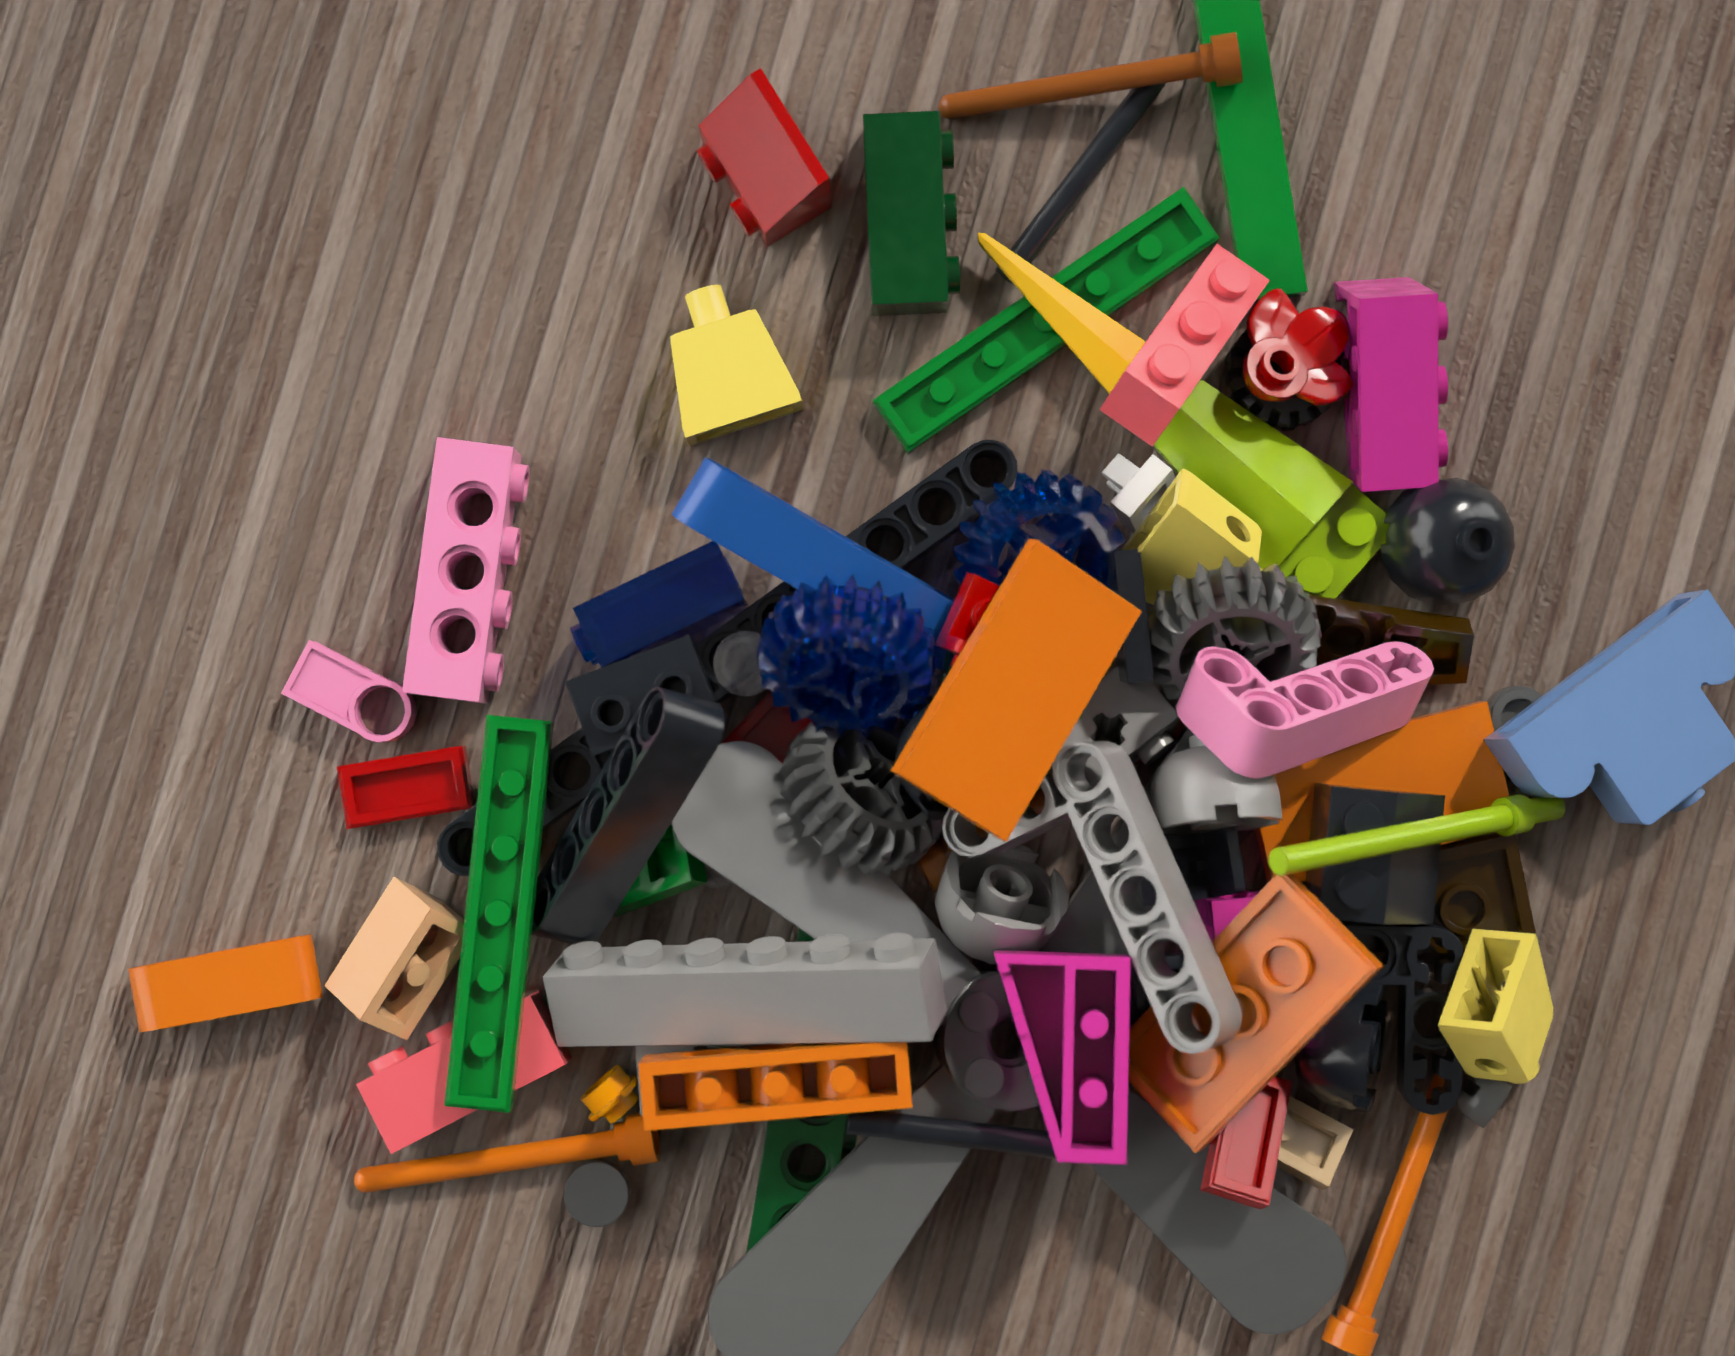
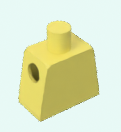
[670,285,803,446]
[1122,468,1263,605]
[1438,929,1553,1084]

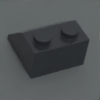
[1305,783,1445,924]

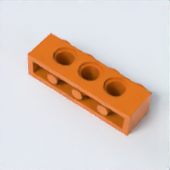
[638,1042,913,1131]

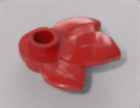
[1243,288,1354,405]

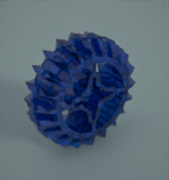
[952,469,1126,589]
[757,574,937,739]

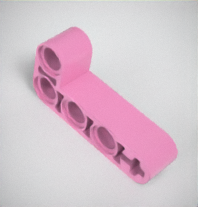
[1176,641,1434,779]

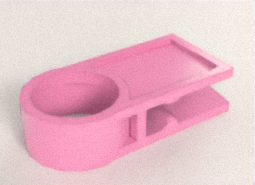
[281,640,417,743]

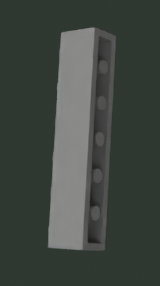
[543,933,947,1047]

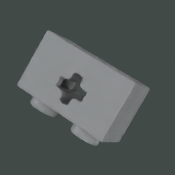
[1062,667,1179,788]

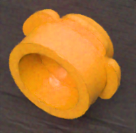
[580,1064,639,1124]

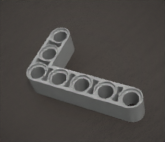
[942,741,1242,1054]

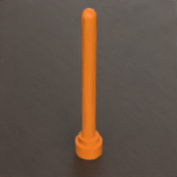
[1321,1073,1448,1356]
[354,1113,661,1193]

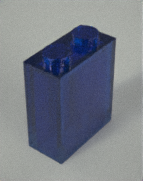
[570,541,749,668]

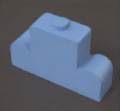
[1484,589,1735,825]

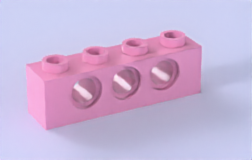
[402,437,530,704]

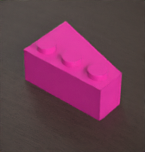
[1334,277,1448,492]
[994,950,1130,1164]

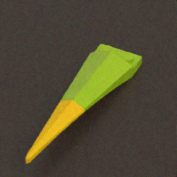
[977,232,1389,599]

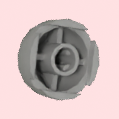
[1150,735,1283,836]
[935,837,1069,964]

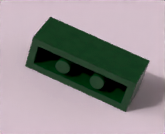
[863,111,960,316]

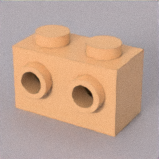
[324,877,464,1040]

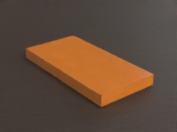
[891,539,1142,842]
[1255,701,1509,883]
[1128,873,1383,1153]

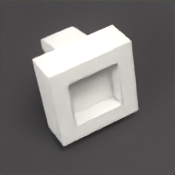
[1101,453,1175,533]

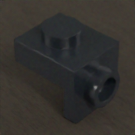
[1141,828,1245,906]

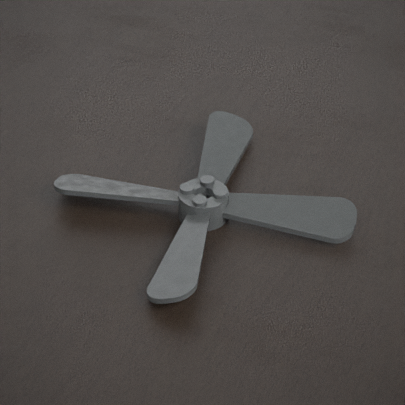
[671,726,1347,1356]

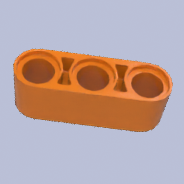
[128,934,323,1032]

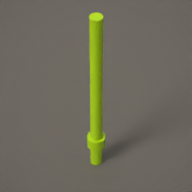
[1269,794,1565,876]

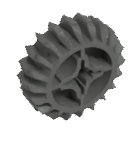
[1147,556,1321,700]
[779,707,943,876]

